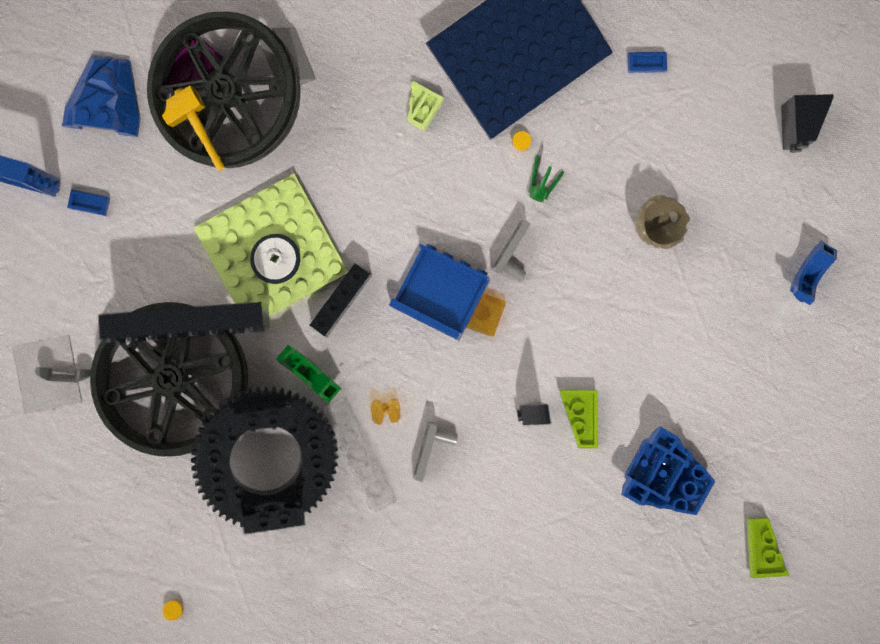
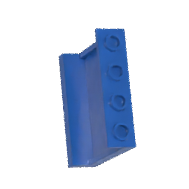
[389,244,490,341]

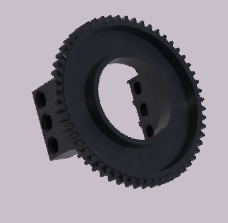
[191,386,339,535]

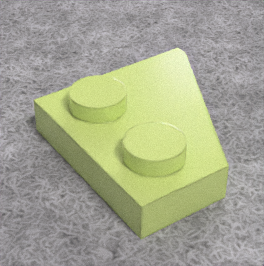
[408,81,444,132]

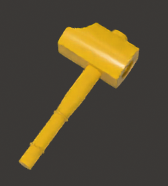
[162,86,225,172]

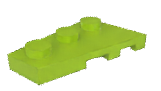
[559,390,598,448]
[747,517,790,578]

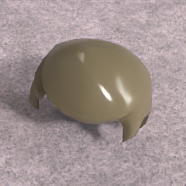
[635,195,690,249]

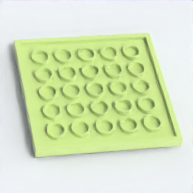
[194,173,348,317]

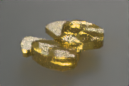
[370,398,401,425]

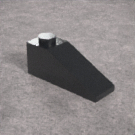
[517,402,551,425]

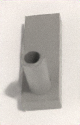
[491,220,531,282]
[413,422,458,482]

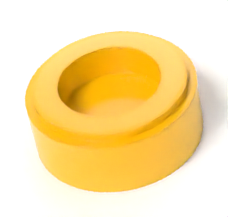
[512,131,531,151]
[162,599,184,621]

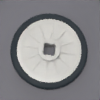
[250,234,300,284]

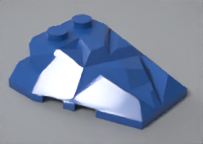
[62,55,141,137]
[621,426,715,515]

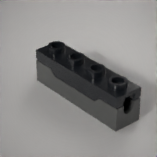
[309,263,372,337]

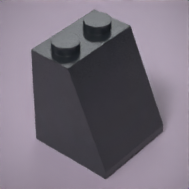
[781,94,834,153]

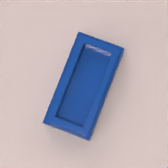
[628,52,667,73]
[67,189,110,216]

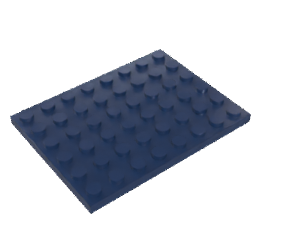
[425,0,613,140]

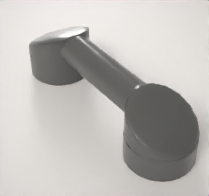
[35,367,91,383]

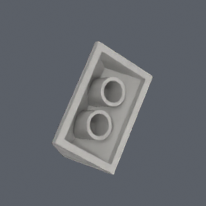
[259,27,316,91]

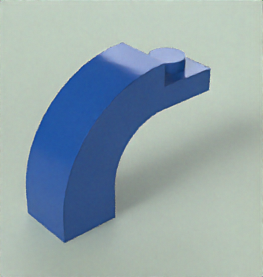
[790,241,837,305]

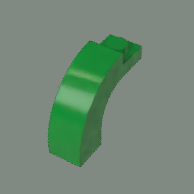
[276,344,342,403]

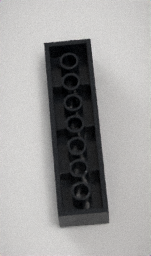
[98,302,270,344]

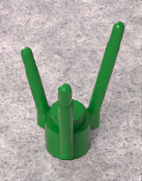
[528,155,564,203]

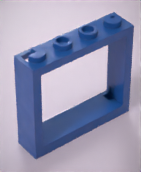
[0,155,61,197]

